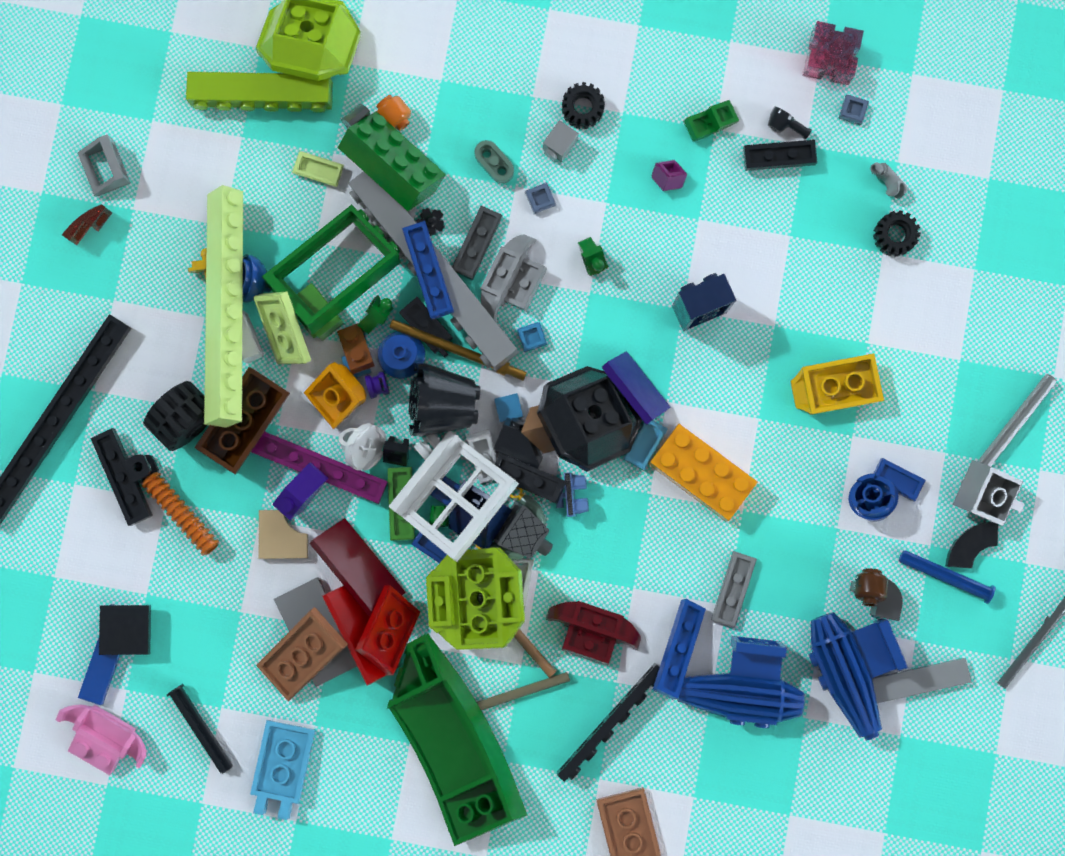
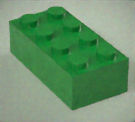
[338,111,446,212]

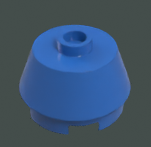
[378,332,425,379]
[848,474,898,522]

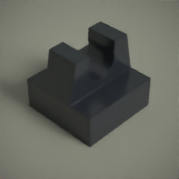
[383,436,409,467]

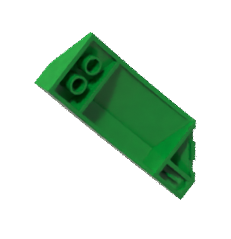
[387,634,527,846]

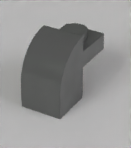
[850,579,903,621]

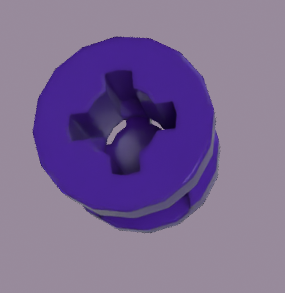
[365,371,390,399]

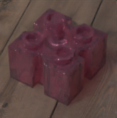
[803,21,864,85]

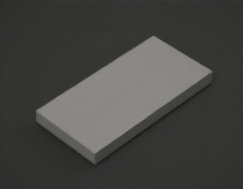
[274,577,357,687]

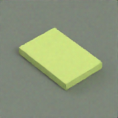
[254,292,311,364]

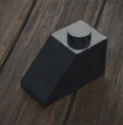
[493,418,543,469]

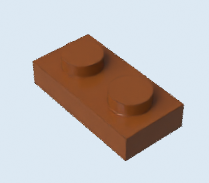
[337,323,375,374]

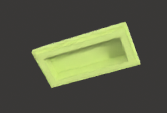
[292,151,344,187]

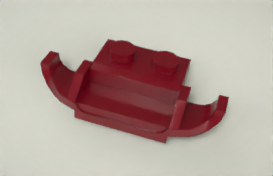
[546,601,641,666]

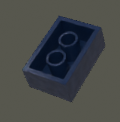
[672,273,737,331]

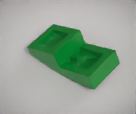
[683,100,739,142]

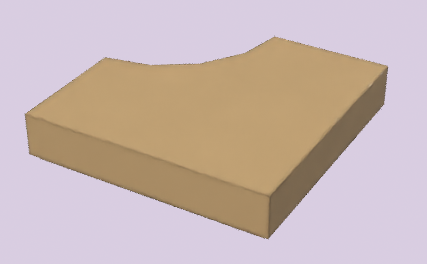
[258,510,308,559]

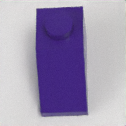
[272,462,328,520]

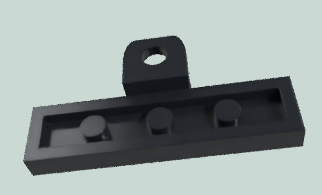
[90,428,159,526]

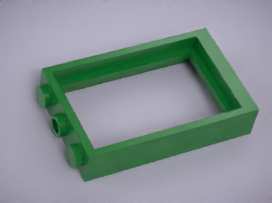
[262,204,401,335]

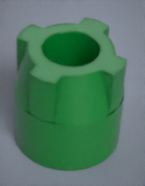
[429,506,449,527]

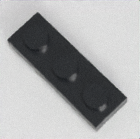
[743,140,817,171]
[495,453,567,504]

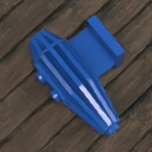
[808,612,908,740]
[677,636,804,728]

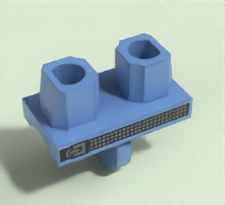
[556,472,589,517]

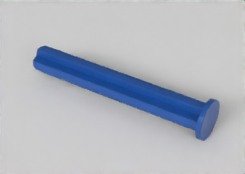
[899,551,996,604]

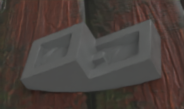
[341,104,370,129]

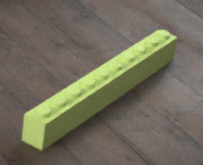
[204,185,243,428]

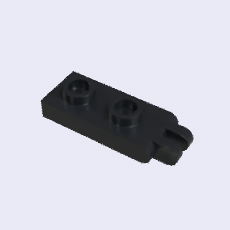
[399,297,453,358]

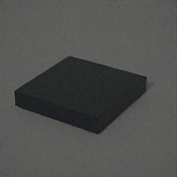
[99,605,151,655]

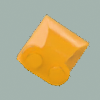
[304,362,366,429]

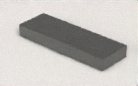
[452,205,503,280]

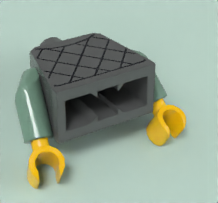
[476,487,553,560]

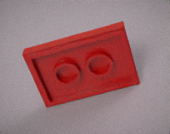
[355,585,420,676]

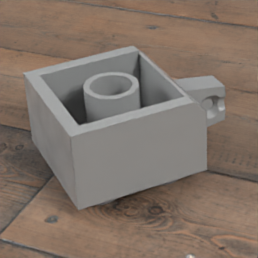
[952,460,1025,526]

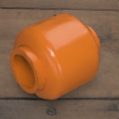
[376,95,411,131]

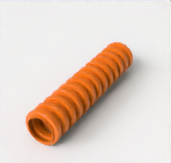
[142,472,219,556]

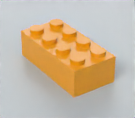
[648,424,758,522]

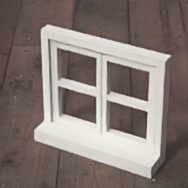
[388,430,519,562]

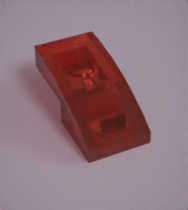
[62,204,112,245]

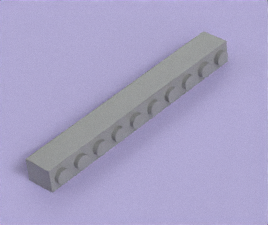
[348,171,519,371]

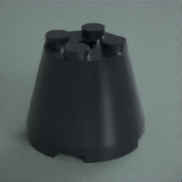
[408,363,480,436]

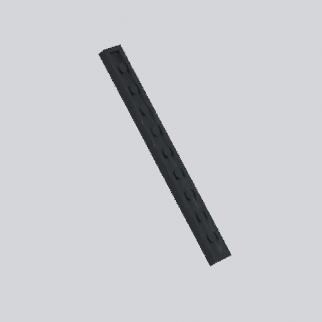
[0,314,132,525]

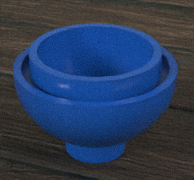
[243,254,271,303]

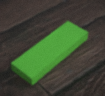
[387,467,415,540]

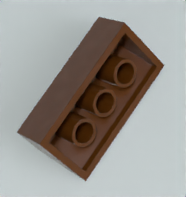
[195,367,290,475]

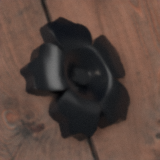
[416,208,445,237]

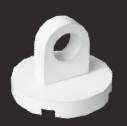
[338,423,386,471]

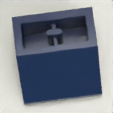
[448,480,512,549]

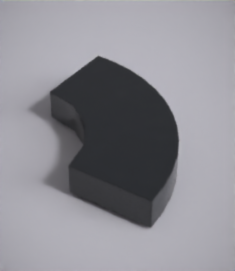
[945,522,999,568]

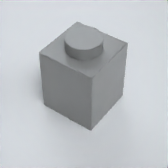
[543,120,579,163]

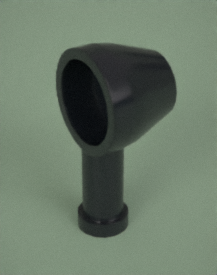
[768,106,812,140]

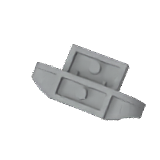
[480,234,547,322]

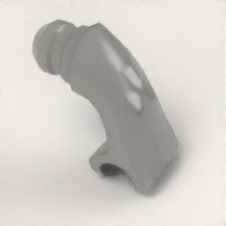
[870,162,908,199]

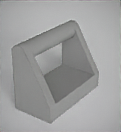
[78,134,131,197]

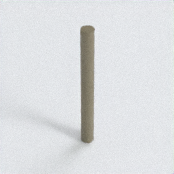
[477,672,570,711]

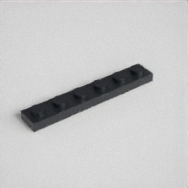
[557,663,660,782]

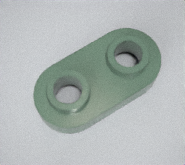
[475,140,514,183]

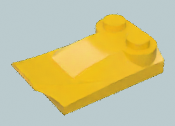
[791,353,884,415]

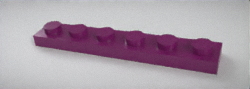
[251,432,388,504]

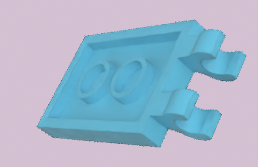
[250,720,316,820]

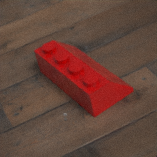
[322,586,400,685]

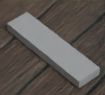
[872,658,971,703]

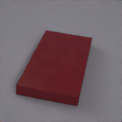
[309,518,406,617]

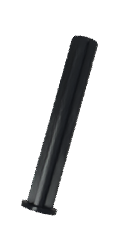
[166,684,233,774]

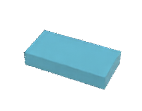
[624,421,668,471]

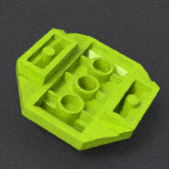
[256,0,361,81]
[426,547,525,650]

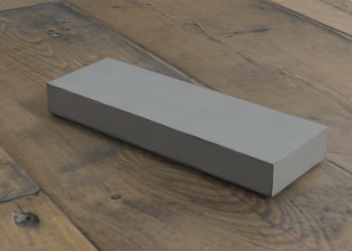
[711,551,757,628]

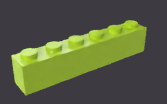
[186,72,333,112]

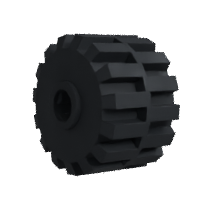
[143,381,207,451]

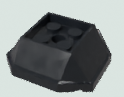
[537,366,642,472]

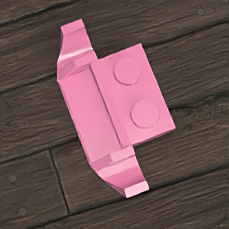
[55,705,146,775]

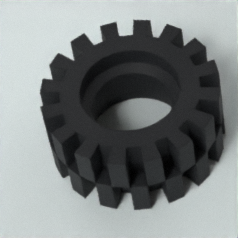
[562,82,605,129]
[873,210,921,257]

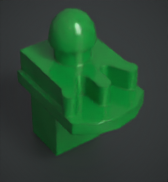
[578,237,609,276]
[357,295,394,334]

